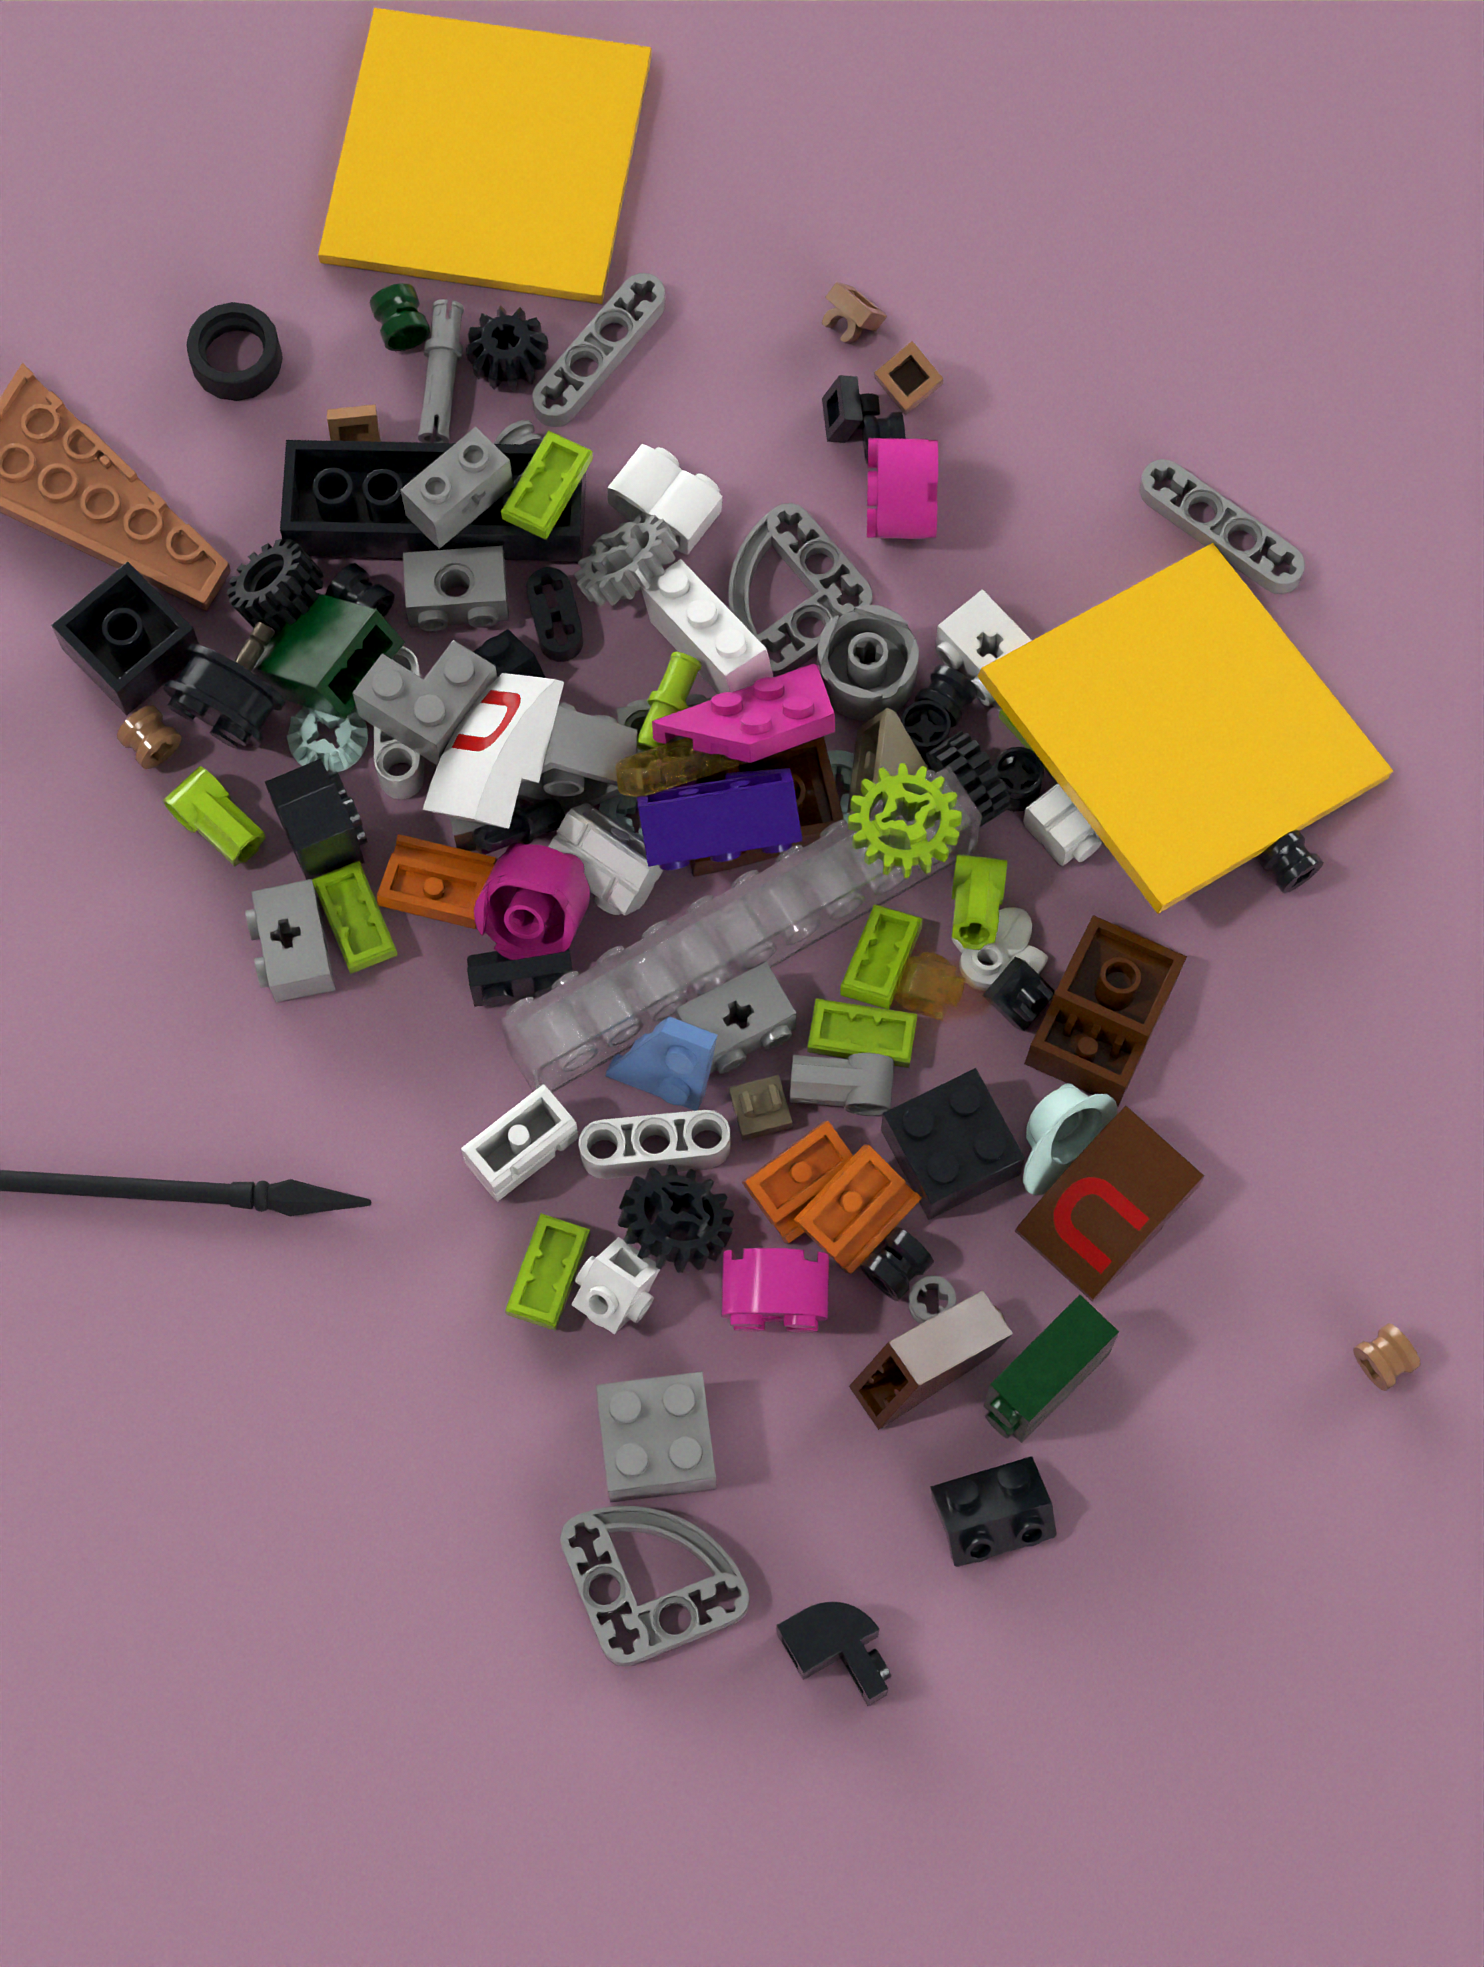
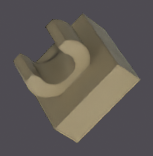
[729,1075,793,1141]

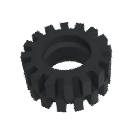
[227,539,324,632]
[925,731,1011,830]

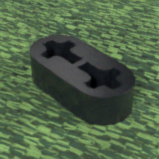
[526,567,583,662]

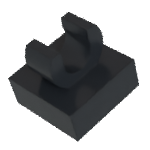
[822,375,880,443]
[982,957,1055,1031]

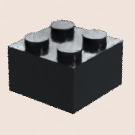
[51,561,199,716]
[881,1068,1025,1220]

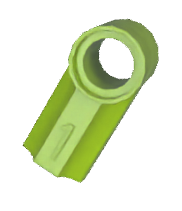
[163,766,266,867]
[951,854,1007,950]

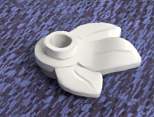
[952,907,1048,991]

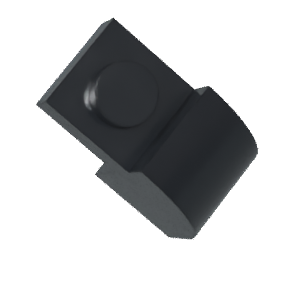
[776,1602,891,1706]

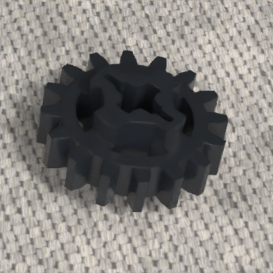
[618,1165,734,1273]

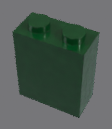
[252,593,405,719]
[983,1294,1119,1443]

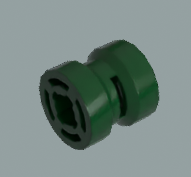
[369,283,430,351]

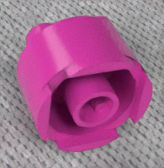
[867,438,938,539]
[474,843,590,960]
[721,1248,829,1333]

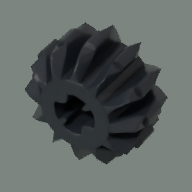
[466,305,549,392]

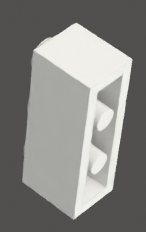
[641,559,774,694]

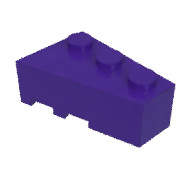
[635,768,803,870]

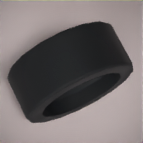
[186,302,283,401]

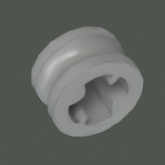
[494,420,543,445]
[908,1275,957,1324]

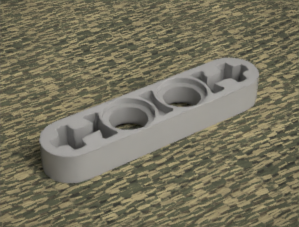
[532,273,665,427]
[1139,459,1305,594]

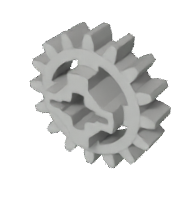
[574,515,679,606]

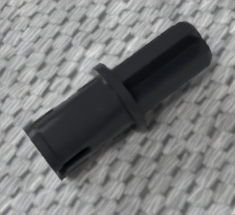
[472,798,565,855]

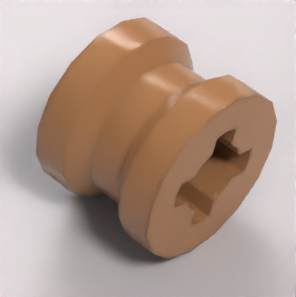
[117,705,181,769]
[1353,1323,1421,1391]

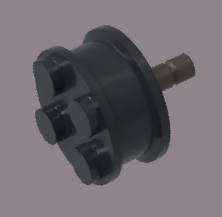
[163,622,286,748]

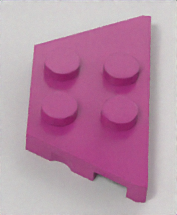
[652,663,835,763]

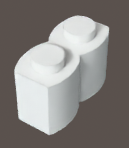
[608,444,723,555]

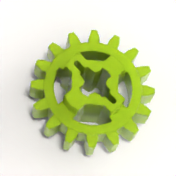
[848,763,962,878]

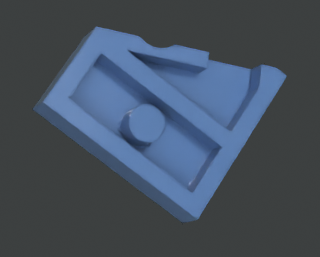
[605,1016,718,1111]

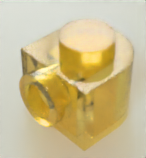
[894,952,966,1021]

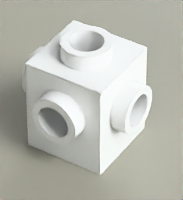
[571,1237,660,1335]

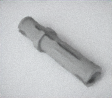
[418,299,464,443]

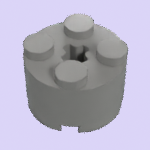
[817,605,919,721]

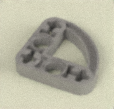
[729,503,872,677]
[560,1506,750,1667]

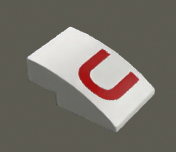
[423,673,564,829]

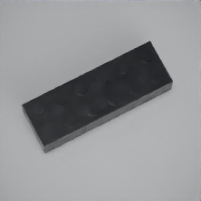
[280,440,586,561]

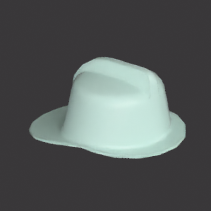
[1023,1083,1118,1196]

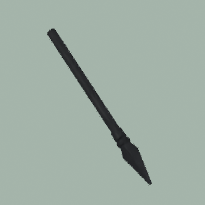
[0,1170,372,1217]

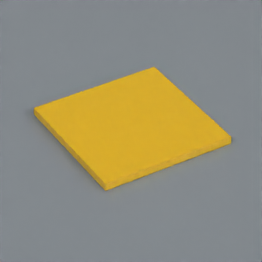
[318,8,652,304]
[977,543,1393,914]

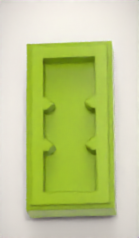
[501,430,593,540]
[312,861,398,974]
[840,904,922,1010]
[807,998,918,1068]
[505,1213,591,1331]

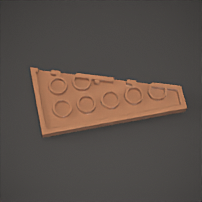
[0,362,231,611]

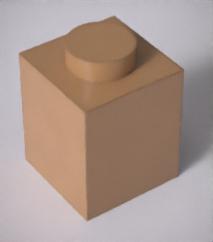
[874,341,944,416]

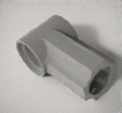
[790,1053,894,1116]

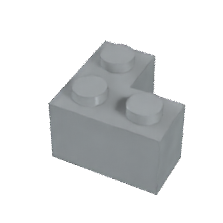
[352,640,497,766]

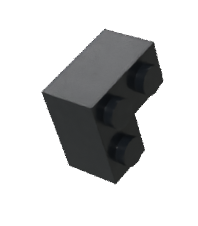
[265,759,368,880]

